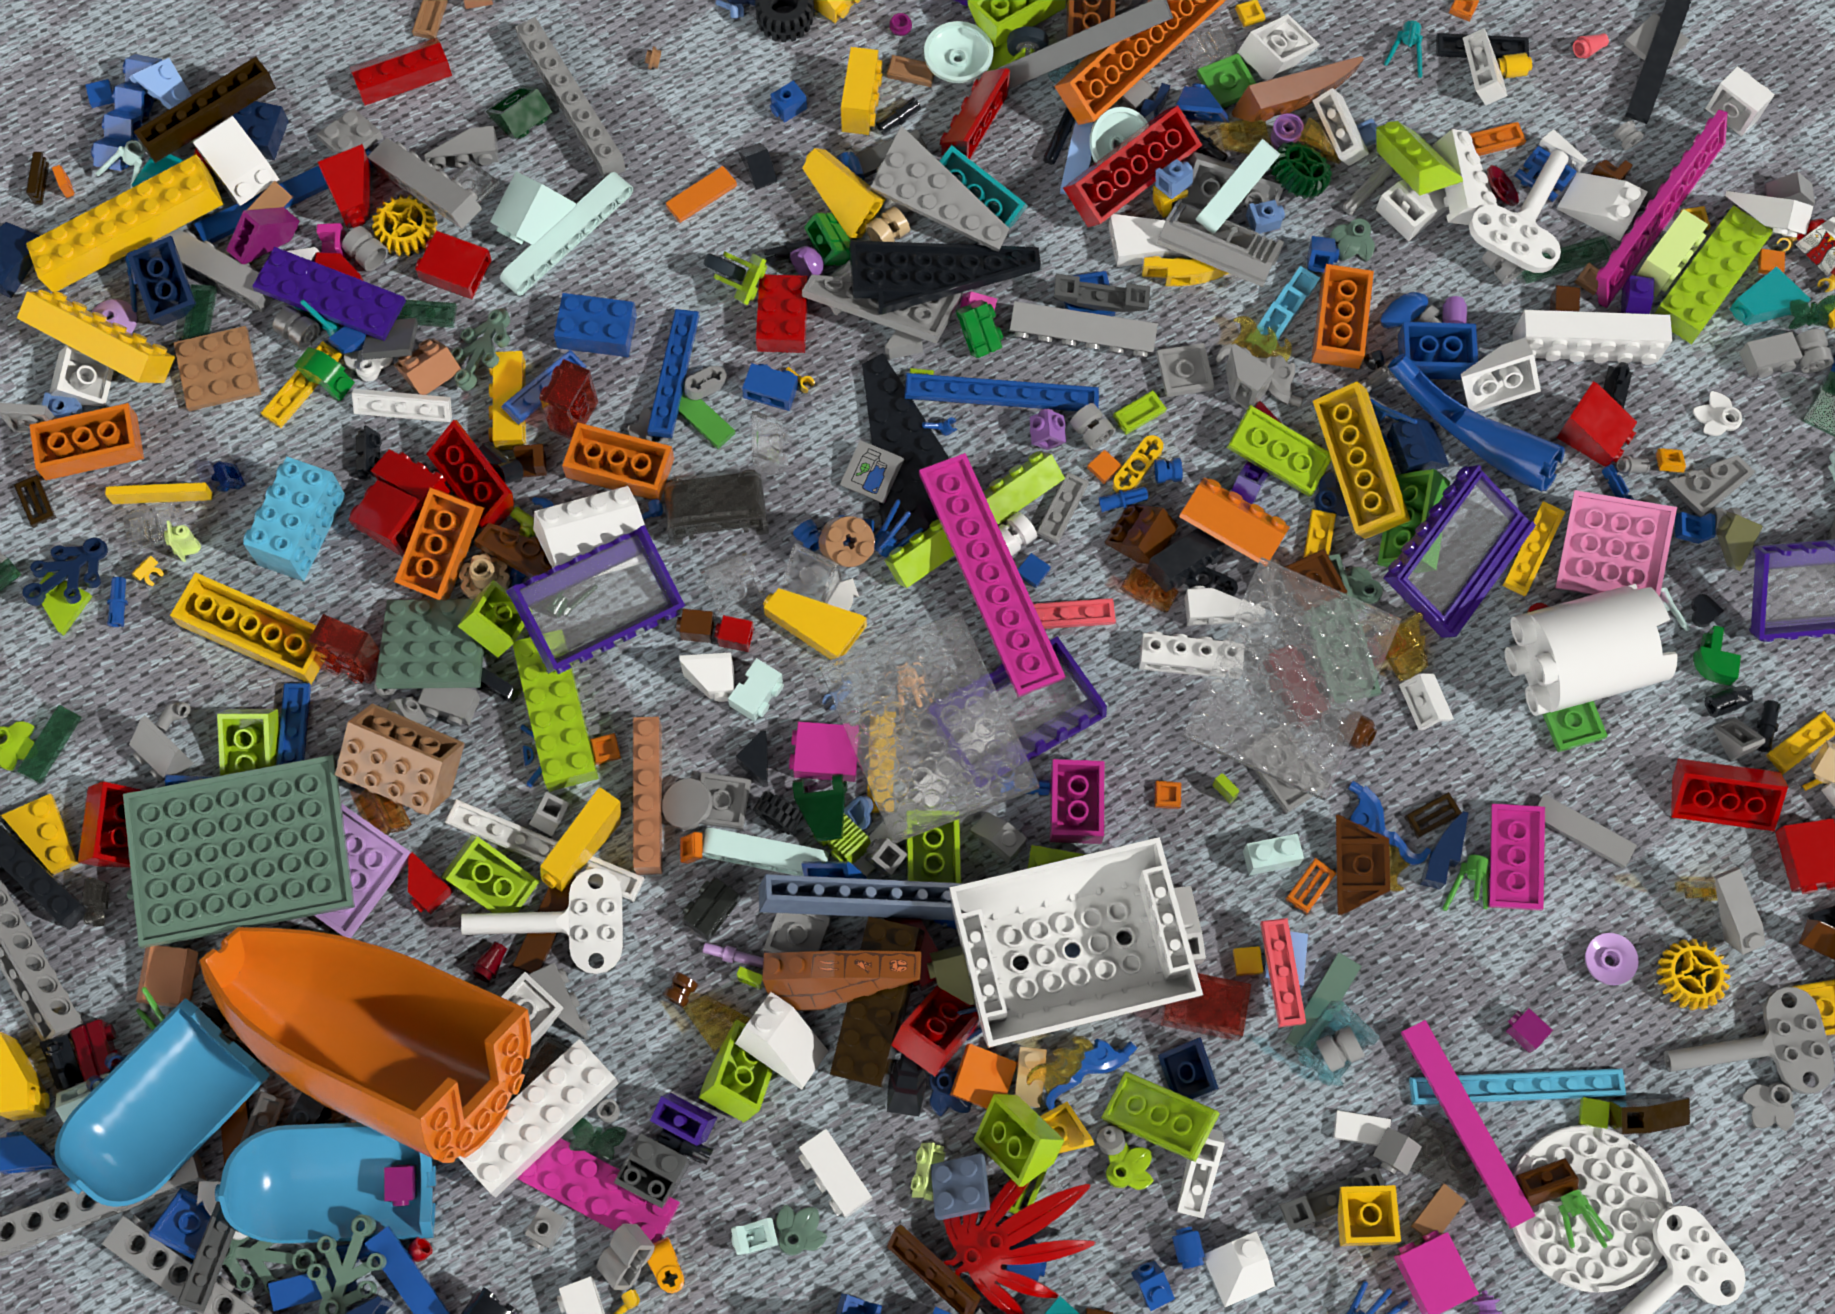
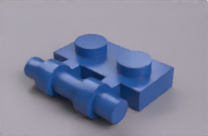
[1514,145,1577,202]

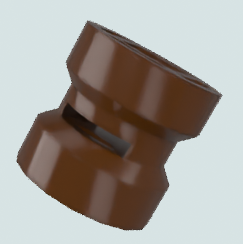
[662,972,698,1008]

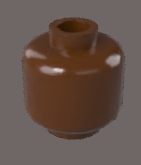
[1337,711,1377,749]

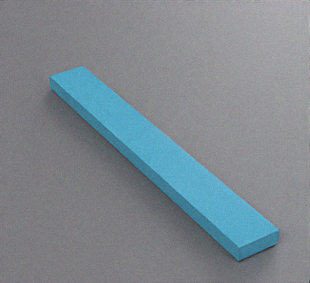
[1409,1069,1626,1105]

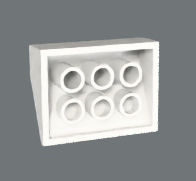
[533,486,646,578]

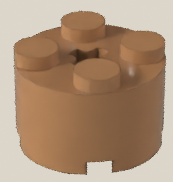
[819,516,875,567]

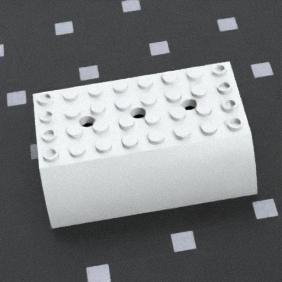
[949,837,1203,1048]

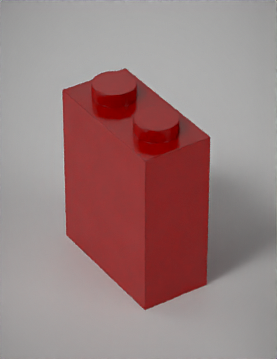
[415,230,492,300]
[1775,818,1835,894]

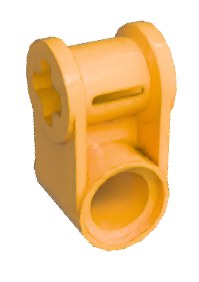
[647,1237,684,1293]

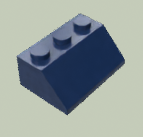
[127,236,196,326]

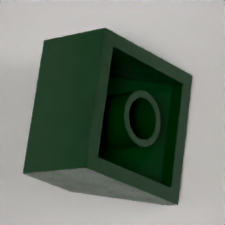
[486,85,552,139]

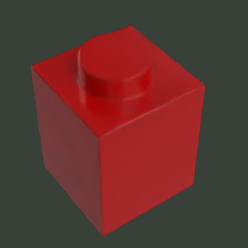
[714,615,754,652]

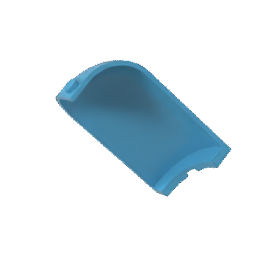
[55,998,270,1207]
[215,1123,436,1243]

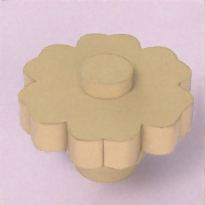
[459,553,511,599]

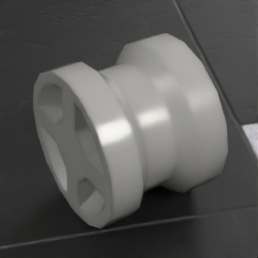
[1613,120,1644,150]

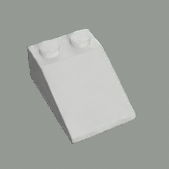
[1237,14,1320,81]
[192,116,280,206]
[1556,172,1647,241]
[1725,191,1813,238]
[1461,338,1541,412]
[501,972,564,1059]
[735,992,828,1090]

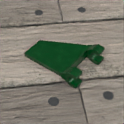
[792,774,848,842]

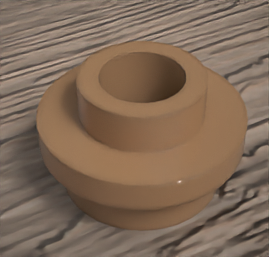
[645,46,662,70]

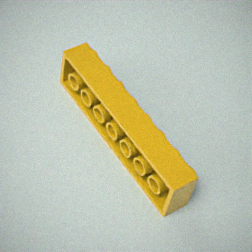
[26,155,223,292]

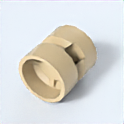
[865,206,910,242]

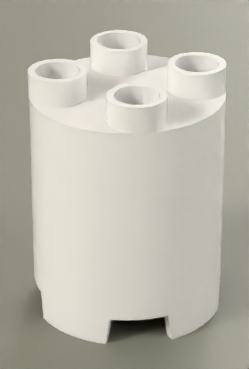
[1505,584,1677,716]

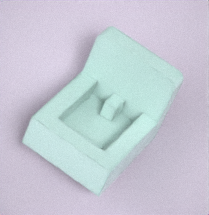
[731,1218,778,1255]

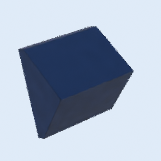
[1158,1037,1219,1101]

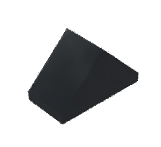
[738,143,778,190]
[736,731,768,787]

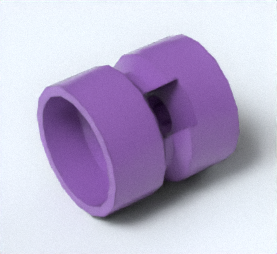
[1270,113,1304,150]

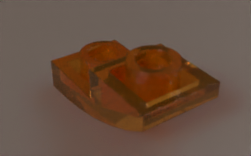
[1120,567,1179,613]

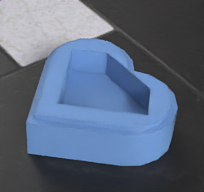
[844,796,873,830]

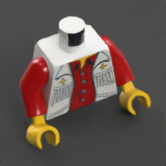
[1777,217,1835,292]

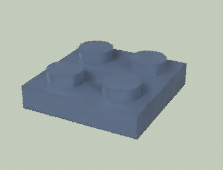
[931,1154,990,1220]

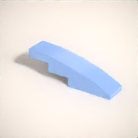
[1060,121,1094,195]

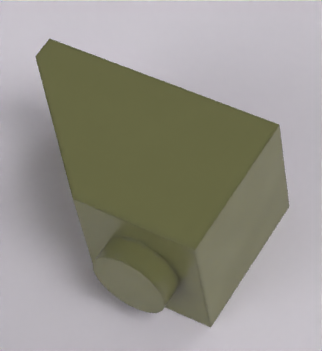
[1717,511,1763,571]
[927,946,975,1005]

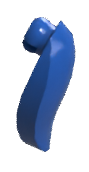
[1381,292,1428,328]

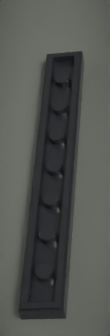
[1625,0,1691,124]

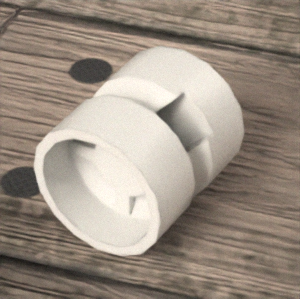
[998,512,1037,556]

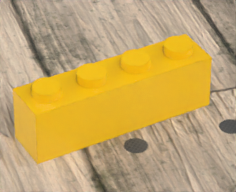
[488,351,526,450]

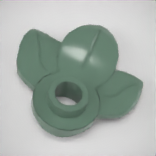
[1329,218,1375,262]
[1346,567,1383,612]
[776,1205,827,1256]

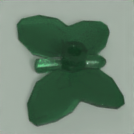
[1789,295,1835,330]
[569,1118,627,1160]

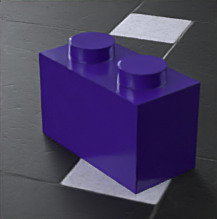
[650,1093,717,1146]

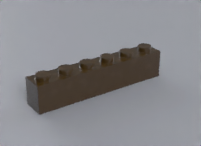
[134,56,276,163]

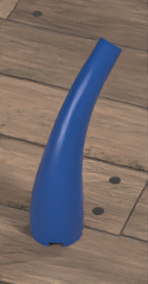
[1388,353,1565,492]

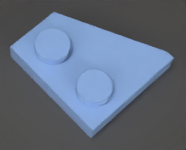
[129,58,192,109]

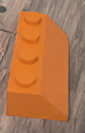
[1179,477,1290,567]

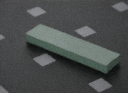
[1285,952,1362,1056]

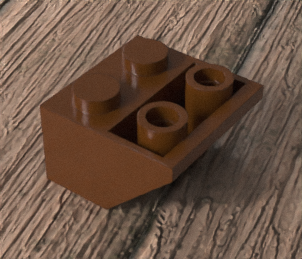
[1104,504,1178,564]

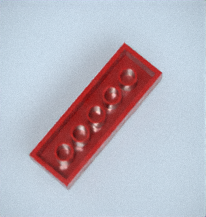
[1063,105,1202,228]

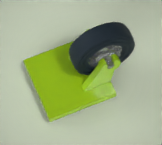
[987,27,1049,71]
[703,251,767,305]

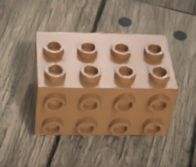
[335,703,465,815]

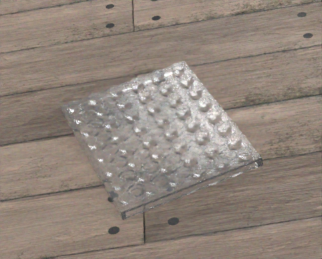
[1182,557,1401,801]
[819,612,1039,844]

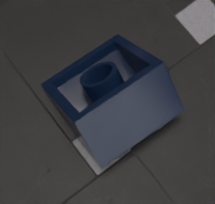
[1387,418,1449,474]

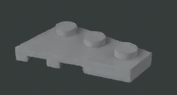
[1666,455,1755,517]

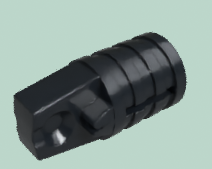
[1704,685,1753,718]

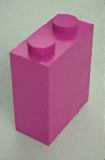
[789,722,860,782]
[1393,1230,1479,1314]

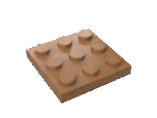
[174,326,262,411]

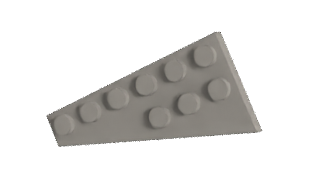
[870,125,1009,252]
[802,275,963,344]

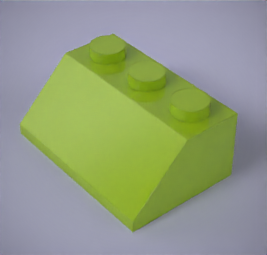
[973,1094,1064,1187]

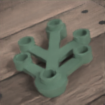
[451,308,510,391]
[307,1215,387,1314]
[223,1237,317,1294]

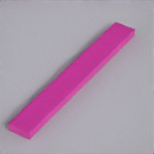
[1401,1020,1536,1229]

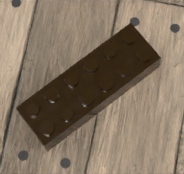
[830,916,925,1089]

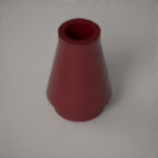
[472,942,507,983]

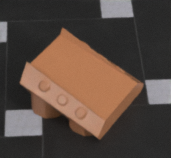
[136,945,200,1007]

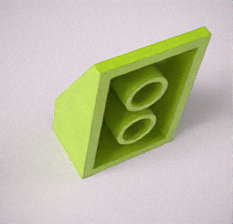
[217,709,279,776]
[441,834,540,913]
[699,1020,773,1123]

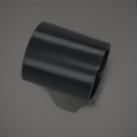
[479,442,523,484]

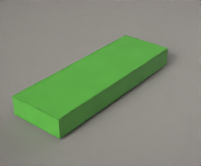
[678,384,736,449]

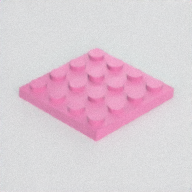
[1555,490,1677,597]

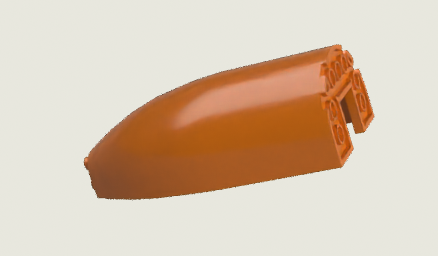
[199,927,531,1163]

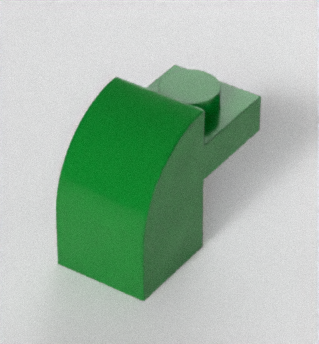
[294,347,355,401]
[1693,625,1741,686]

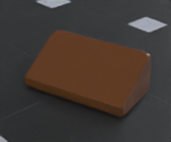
[1799,919,1835,961]
[1516,1158,1579,1207]

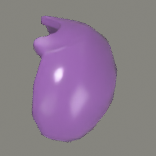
[790,246,824,279]

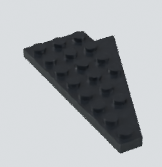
[849,240,1041,315]
[862,353,950,534]

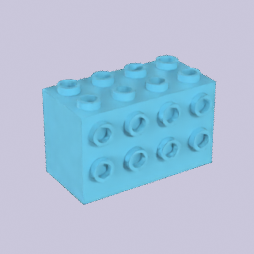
[243,457,346,582]

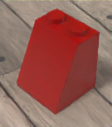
[318,144,371,229]
[1556,381,1637,467]
[348,480,423,557]

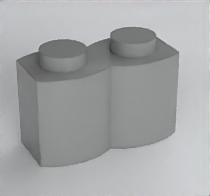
[597,1224,655,1290]

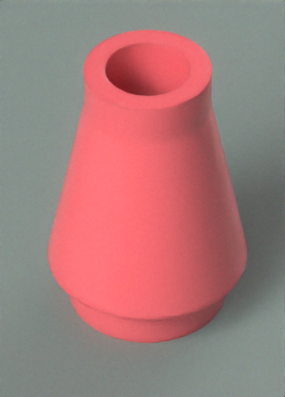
[1573,33,1609,59]

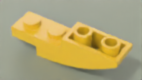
[1142,256,1229,287]

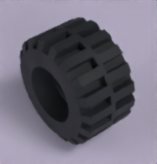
[755,0,813,42]

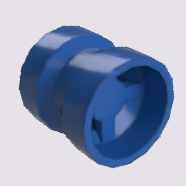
[1154,457,1183,484]
[793,519,821,554]

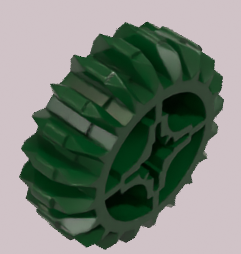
[1270,141,1332,199]

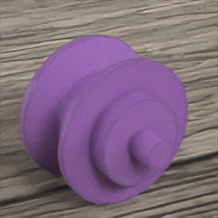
[1472,1290,1503,1314]

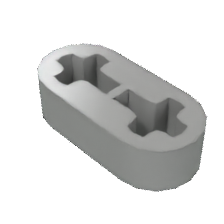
[684,366,726,400]

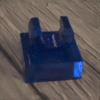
[211,461,245,492]

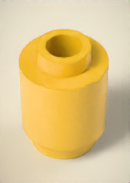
[1497,53,1532,79]

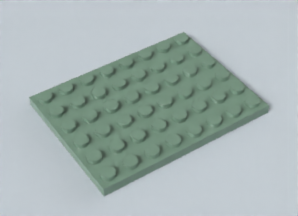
[123,755,355,948]

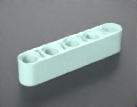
[1195,139,1280,235]
[702,828,830,876]

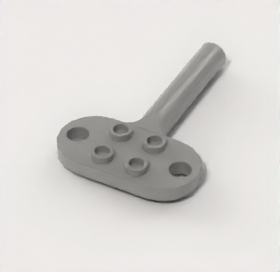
[1664,987,1834,1094]

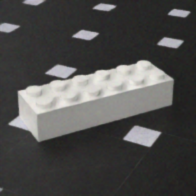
[1513,310,1672,365]
[458,1039,619,1198]

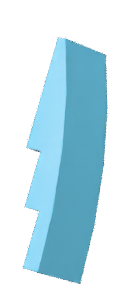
[1247,266,1320,355]

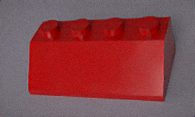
[350,37,452,106]
[939,68,1010,159]
[426,420,514,527]
[1671,758,1788,832]

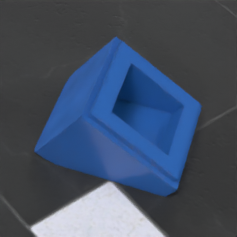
[328,326,366,354]

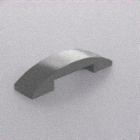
[1054,273,1151,312]
[1279,1167,1386,1232]

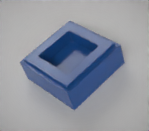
[86,79,115,108]
[1018,553,1051,588]

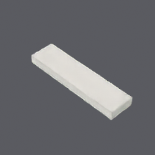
[352,389,452,422]

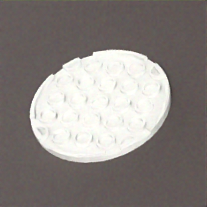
[1513,1125,1673,1293]

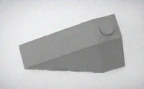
[1181,152,1284,210]

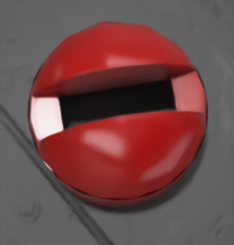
[408,1237,432,1262]

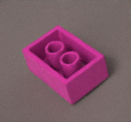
[1050,759,1105,844]

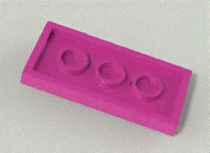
[1489,804,1545,911]

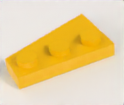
[1,794,79,875]
[1040,1101,1094,1153]

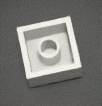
[1705,66,1775,137]

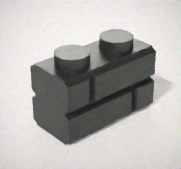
[682,877,741,941]

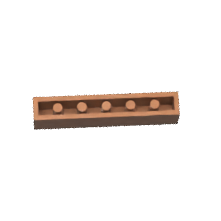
[633,717,663,875]

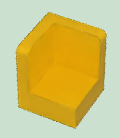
[1153,186,1188,218]

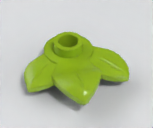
[0,721,38,771]
[1106,1142,1154,1190]

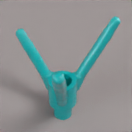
[294,300,341,337]

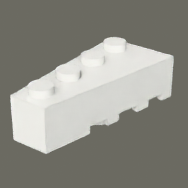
[1433,129,1498,225]

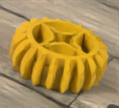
[372,194,438,257]
[1656,939,1731,1010]

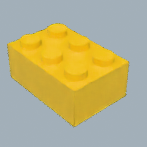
[841,47,883,135]

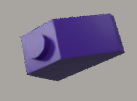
[1621,275,1654,314]
[1231,461,1269,504]

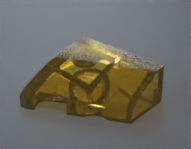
[1218,120,1272,155]
[1375,612,1428,681]
[1675,880,1718,901]
[683,995,751,1052]

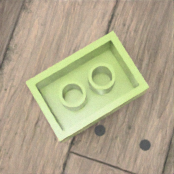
[1636,209,1708,297]

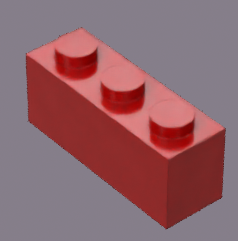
[370,449,450,504]

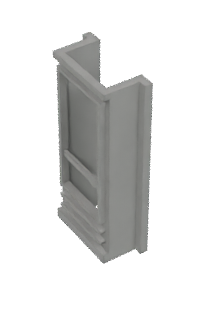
[1157,199,1284,287]

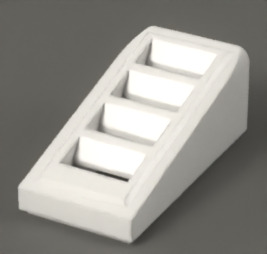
[1539,129,1587,172]

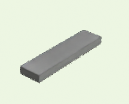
[1537,794,1637,869]

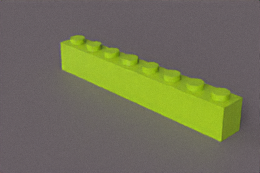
[884,451,1065,588]

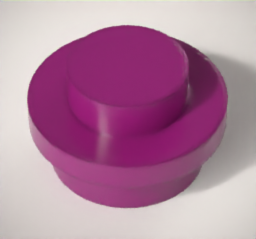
[889,13,912,36]

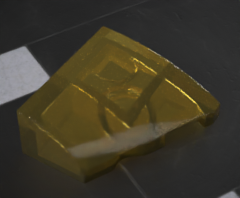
[1300,117,1341,165]

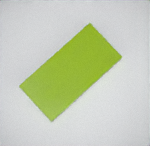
[1226,405,1331,497]
[1101,1071,1220,1162]

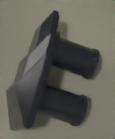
[887,1053,927,1117]

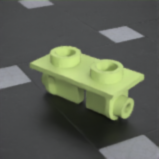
[164,521,201,562]
[911,1142,946,1201]

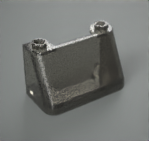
[664,469,769,546]

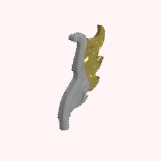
[1216,316,1303,408]

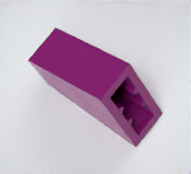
[226,207,300,264]

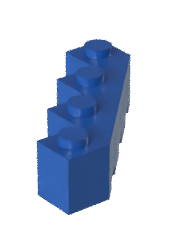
[91,54,162,171]

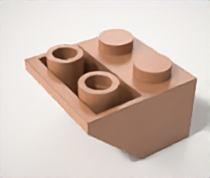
[394,338,461,395]

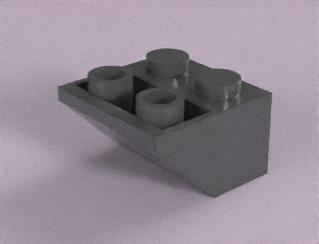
[614,1133,691,1209]

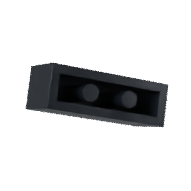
[1146,528,1225,592]

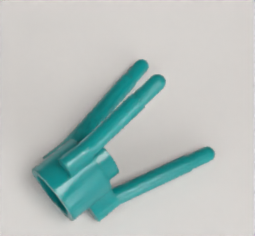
[1384,20,1423,78]

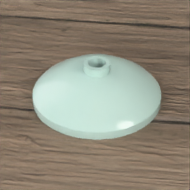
[924,21,993,83]
[1089,107,1148,163]

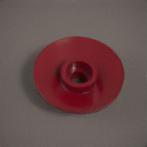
[1487,165,1519,206]

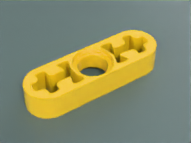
[1113,435,1163,493]

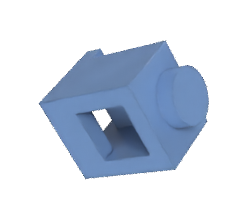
[1155,159,1193,199]
[1246,200,1285,234]
[42,392,83,418]

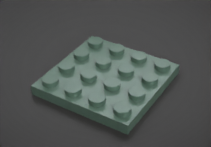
[376,599,484,689]

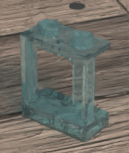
[1293,1001,1380,1086]

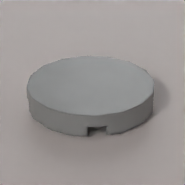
[662,778,712,830]

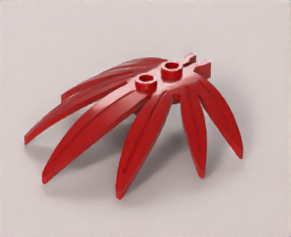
[943,1179,1096,1314]

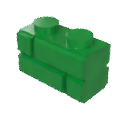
[804,213,850,266]
[956,300,1003,358]

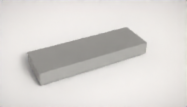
[1036,472,1089,545]

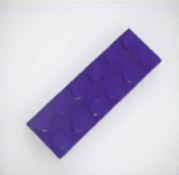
[252,247,406,341]

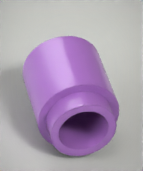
[1442,296,1467,323]

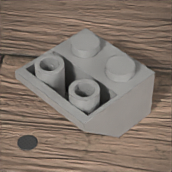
[1225,343,1275,409]

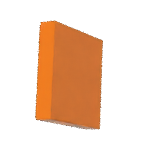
[950,1043,1018,1109]

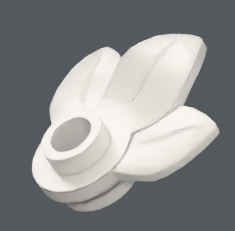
[344,350,393,381]
[1693,391,1742,436]

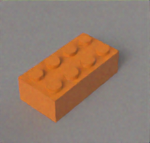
[1311,264,1374,369]
[29,403,144,481]
[562,422,674,500]
[394,488,484,601]

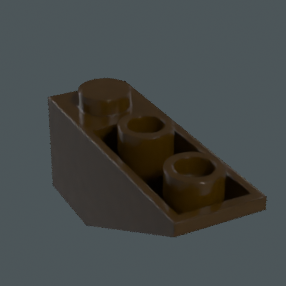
[1610,1097,1690,1134]

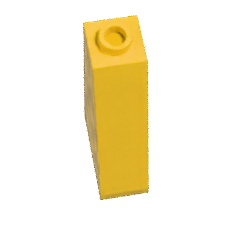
[802,148,886,238]
[763,588,867,665]
[540,787,621,892]

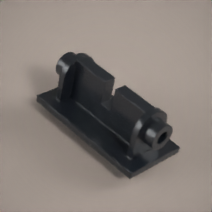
[1603,362,1632,409]
[355,425,382,479]
[40,1034,84,1091]

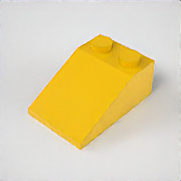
[0,1032,50,1121]

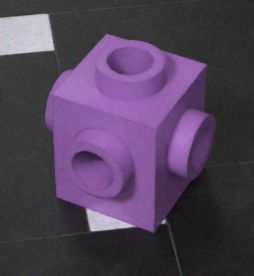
[1030,409,1066,450]

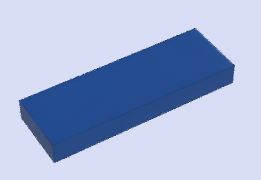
[268,1267,358,1312]

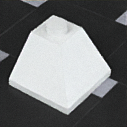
[679,653,735,702]
[1204,1231,1275,1307]

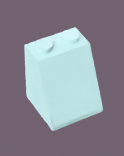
[490,171,576,245]

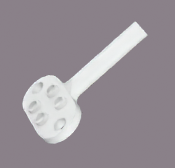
[1469,150,1568,273]
[461,868,623,974]
[1618,1205,1746,1314]

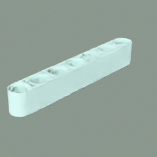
[500,172,633,296]

